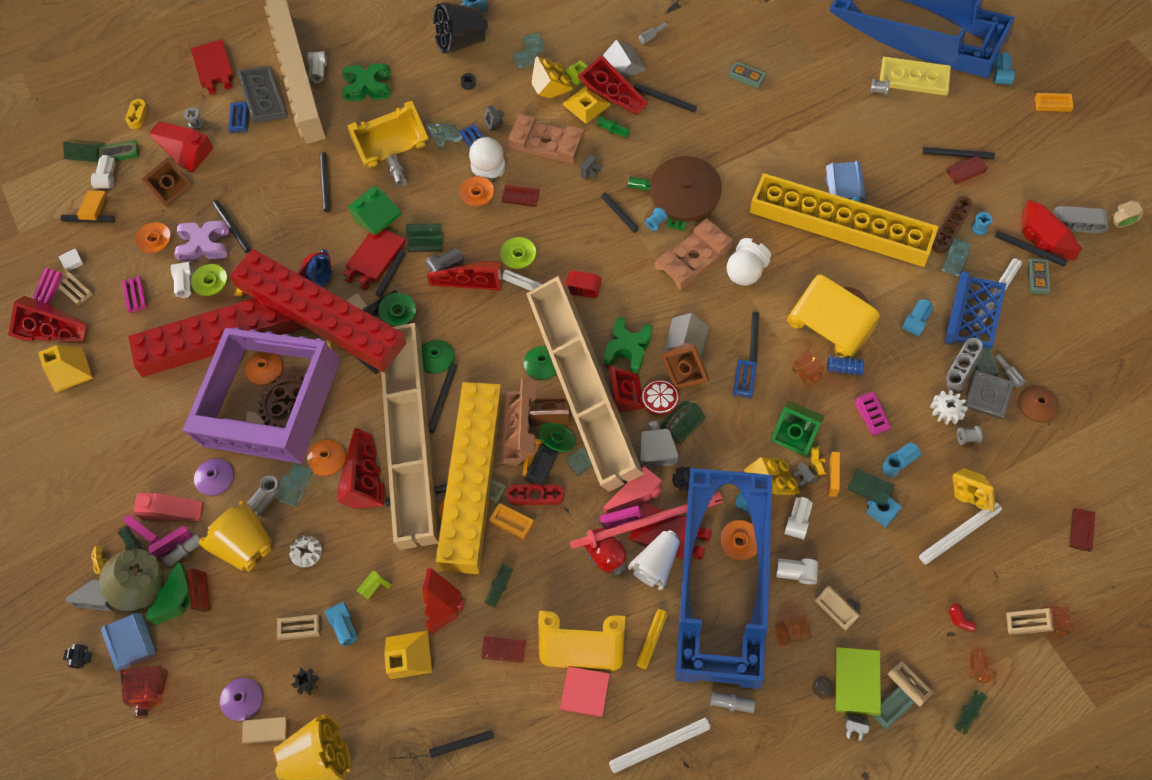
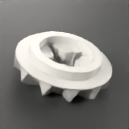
[289,535,322,567]

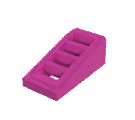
[855,391,891,436]

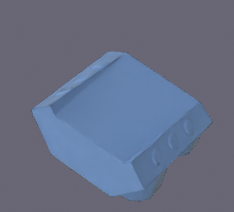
[825,160,866,201]
[101,613,156,671]

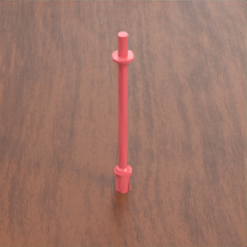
[570,491,723,549]

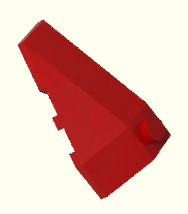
[577,55,648,115]
[149,121,213,173]
[427,261,504,291]
[8,296,88,342]
[337,427,385,509]
[422,568,465,634]

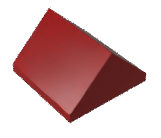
[609,366,645,413]

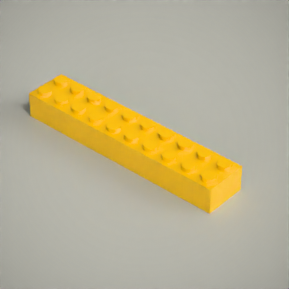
[750,173,939,267]
[436,382,503,574]

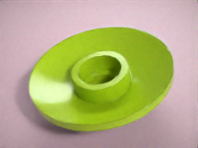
[500,237,536,269]
[191,264,227,296]

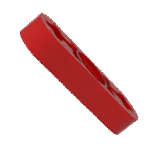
[506,485,564,505]

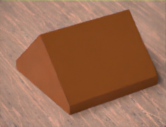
[141,157,192,206]
[661,342,710,389]
[529,398,570,426]

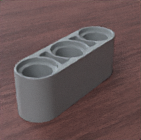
[1053,206,1109,233]
[946,338,983,393]

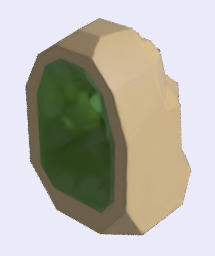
[1112,201,1143,228]

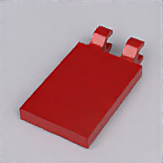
[190,39,234,95]
[343,229,406,290]
[629,503,712,560]

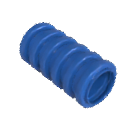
[827,355,864,376]

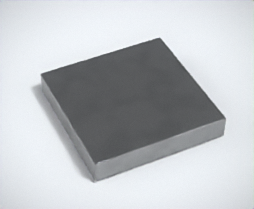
[965,370,1014,419]

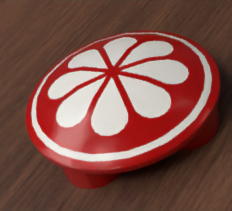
[641,380,679,415]

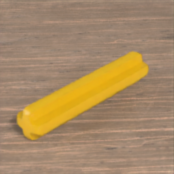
[637,609,668,669]

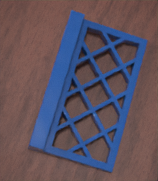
[945,271,1006,349]

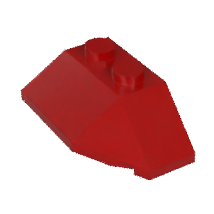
[1021,200,1082,261]

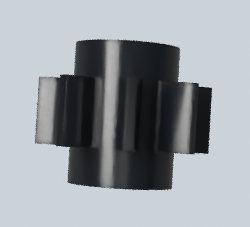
[672,466,690,491]
[63,644,92,669]
[291,668,319,695]

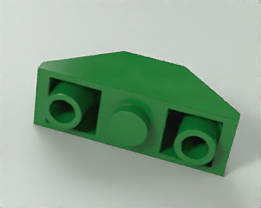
[146,562,195,625]

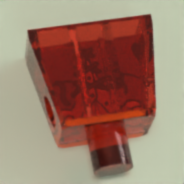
[120,666,168,719]

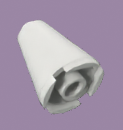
[628,530,680,590]

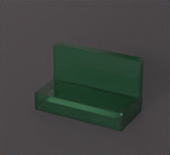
[63,140,105,162]
[405,224,444,252]
[660,401,706,444]
[847,469,895,506]

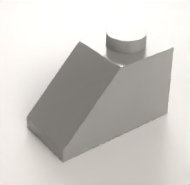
[65,580,114,612]

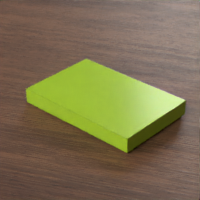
[835,647,881,716]

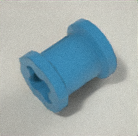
[645,207,668,231]
[971,212,993,235]

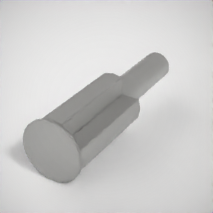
[638,22,668,44]
[995,354,1026,388]

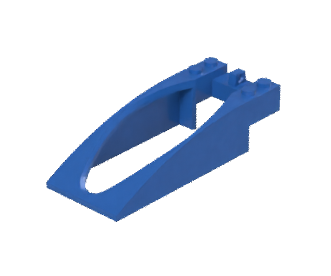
[830,0,1015,78]
[675,468,772,689]

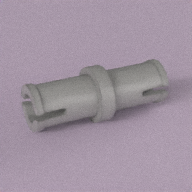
[387,154,407,187]
[162,533,201,568]
[710,691,755,714]

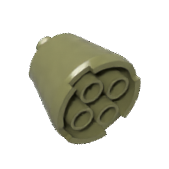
[99,549,165,612]

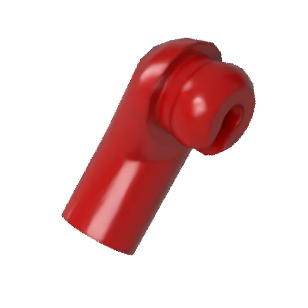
[949,603,976,633]

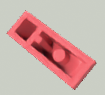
[603,466,662,515]
[134,493,204,521]

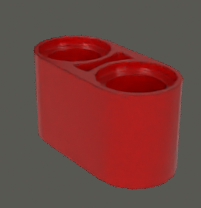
[566,271,602,298]

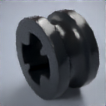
[461,73,476,90]

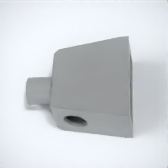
[640,421,678,468]

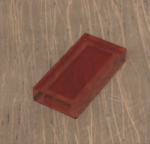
[946,155,987,184]
[502,185,540,207]
[1069,508,1096,552]
[187,568,211,612]
[481,636,526,663]

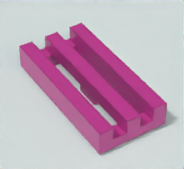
[32,267,64,305]
[122,276,147,313]
[599,506,644,530]
[123,514,160,544]
[148,526,192,560]

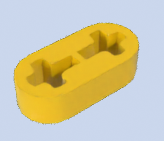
[125,99,148,129]

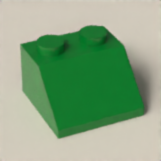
[348,186,402,235]
[770,401,825,457]

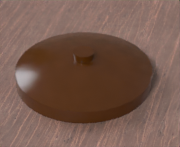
[650,156,722,221]

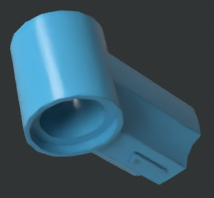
[993,52,1015,85]
[902,299,934,337]
[882,442,922,477]
[324,601,358,646]

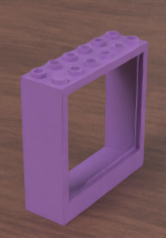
[182,327,341,464]

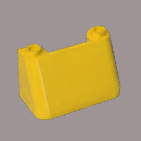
[347,100,429,168]
[787,275,880,359]
[538,611,625,671]

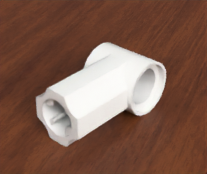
[308,51,327,83]
[91,155,116,189]
[171,262,194,298]
[784,497,813,540]
[776,558,818,585]

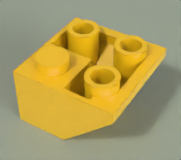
[532,56,573,98]
[563,86,611,124]
[38,345,93,393]
[744,457,800,495]
[952,468,995,512]
[384,630,433,679]

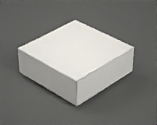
[58,249,84,272]

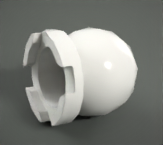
[469,137,506,182]
[727,238,772,286]

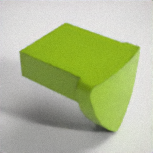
[565,60,588,85]
[356,571,392,600]

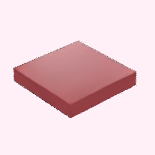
[560,666,610,718]

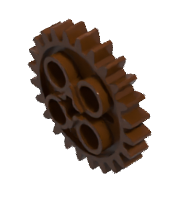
[258,374,303,428]

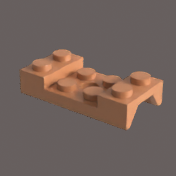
[508,114,584,164]
[655,218,733,291]
[502,378,538,466]

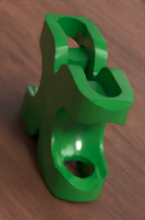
[342,63,391,102]
[604,317,653,374]

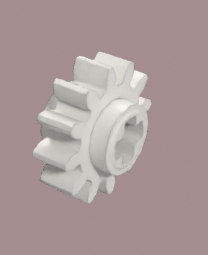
[930,390,968,425]

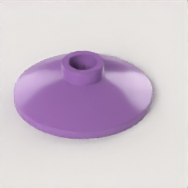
[194,459,234,496]
[220,678,263,721]

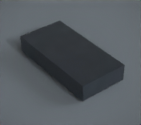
[525,444,559,487]

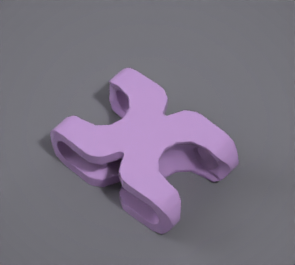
[174,221,229,262]

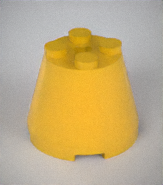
[199,500,272,572]
[274,714,351,780]

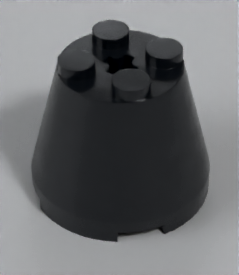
[433,2,488,54]

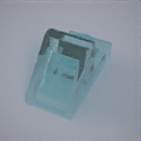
[427,123,463,151]
[941,239,972,277]
[278,464,313,507]

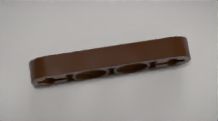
[932,196,973,254]

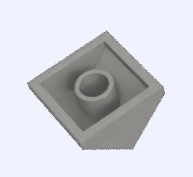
[603,40,646,78]
[664,313,709,357]

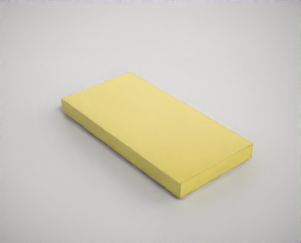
[880,56,951,96]

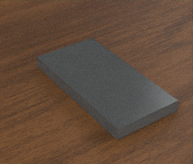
[237,66,287,124]

